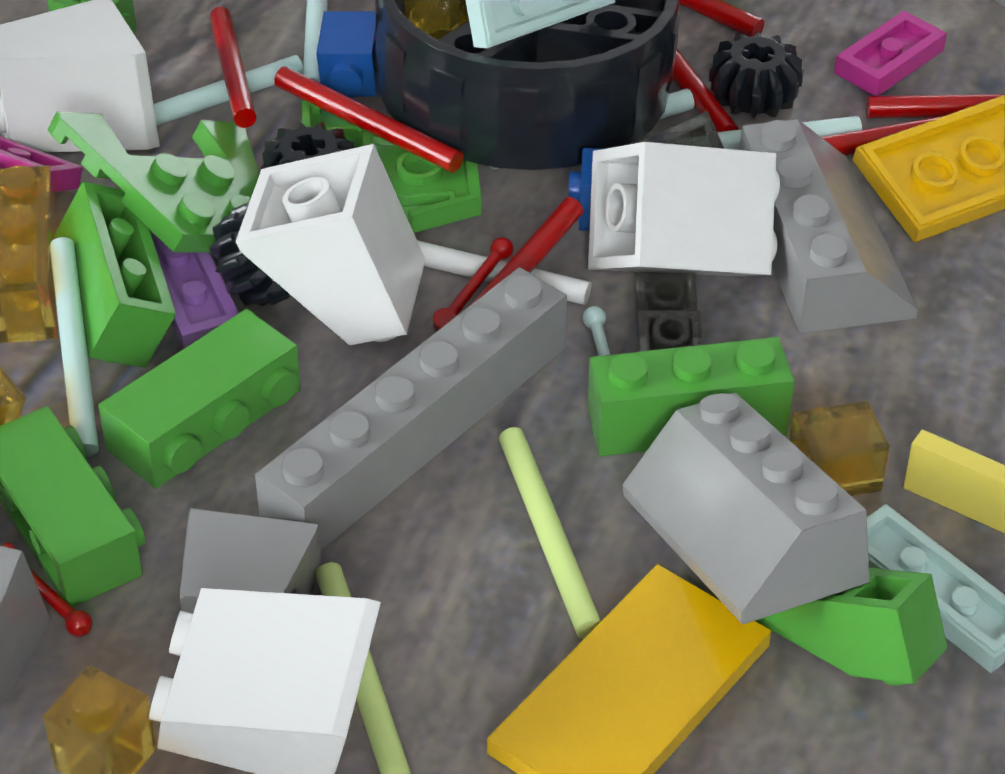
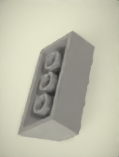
[739,119,918,334]
[622,392,870,625]

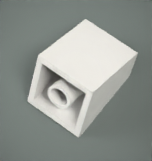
[0,0,160,153]
[588,142,780,276]
[236,144,426,345]
[148,588,381,774]

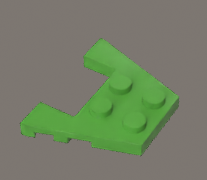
[301,100,481,233]
[48,111,260,253]

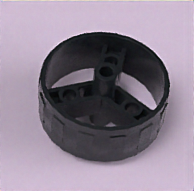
[375,0,680,170]

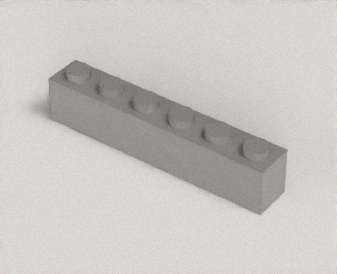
[255,267,567,551]

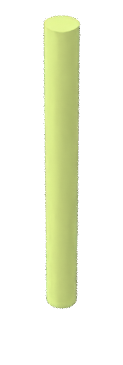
[499,427,601,639]
[315,562,411,774]

